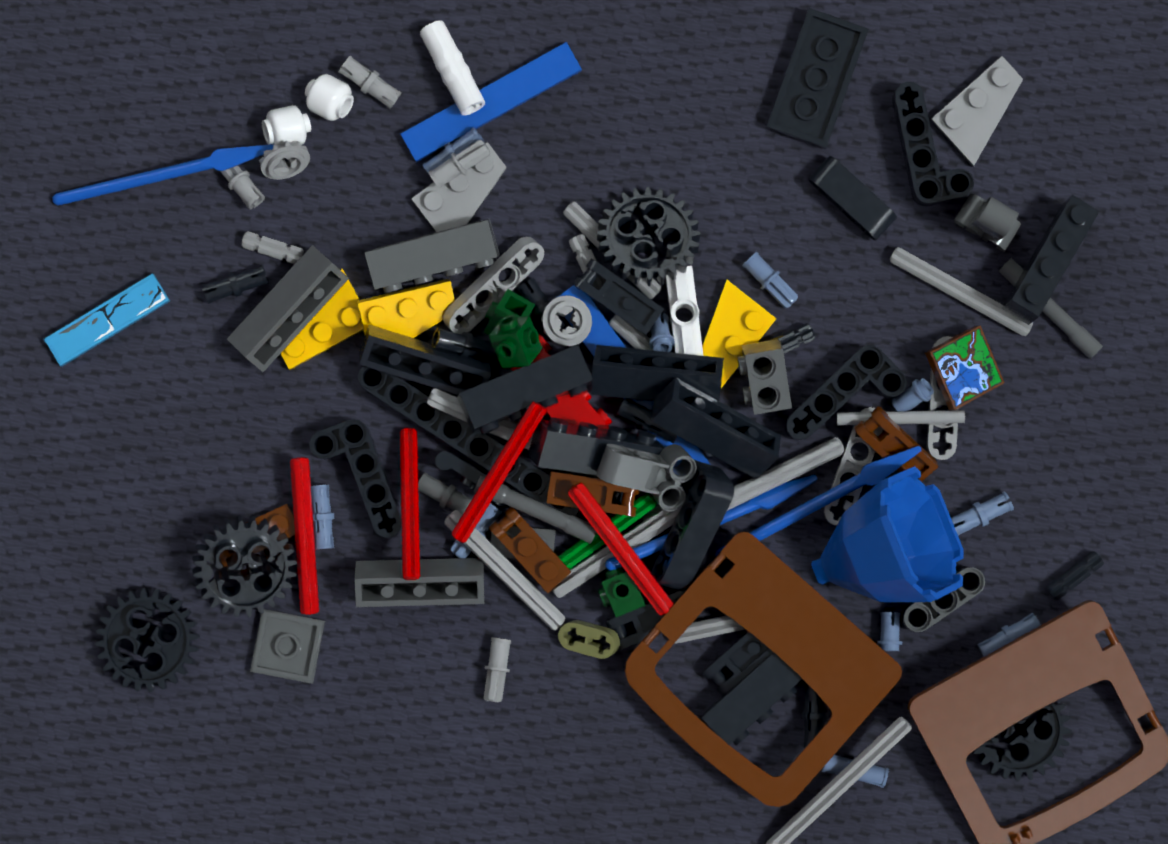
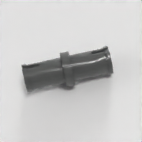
[418,472,472,515]

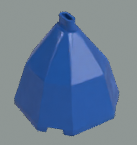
[811,466,964,602]

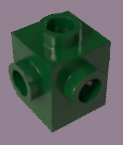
[484,289,535,335]
[489,315,543,368]
[598,567,645,617]

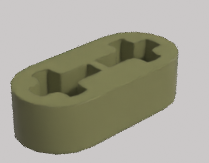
[558,620,620,659]

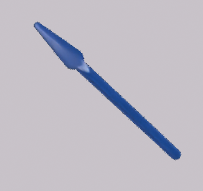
[52,145,274,205]
[715,446,921,560]
[605,475,817,571]

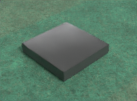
[250,609,325,684]

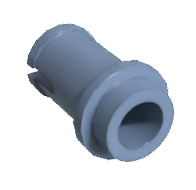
[649,313,675,352]
[892,378,934,412]
[877,612,903,651]

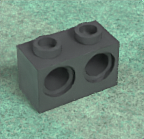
[737,339,792,415]

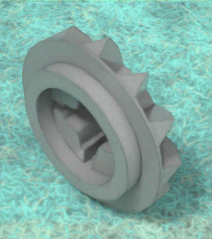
[259,140,310,180]
[541,295,592,347]

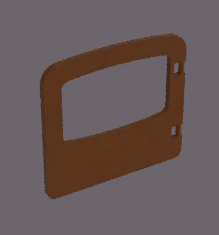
[625,532,902,807]
[908,600,1168,844]

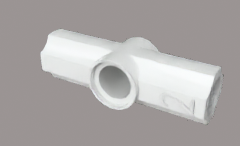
[665,266,704,356]

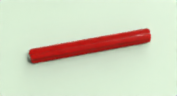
[452,401,546,543]
[400,428,420,581]
[290,457,319,615]
[568,482,674,615]

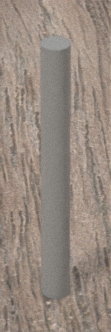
[836,410,965,425]

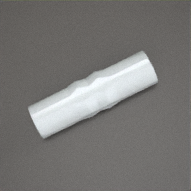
[420,20,485,115]

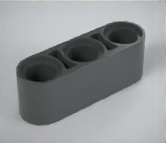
[901,567,985,632]

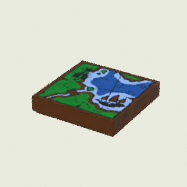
[925,325,1005,410]

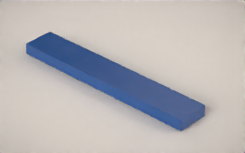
[401,42,582,162]

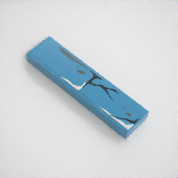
[44,273,170,367]

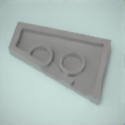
[931,56,1023,167]
[412,142,507,232]

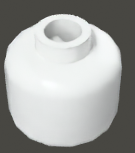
[305,74,354,121]
[262,105,311,146]

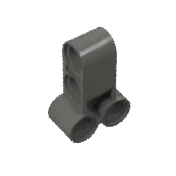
[954,193,1021,252]
[596,444,697,512]

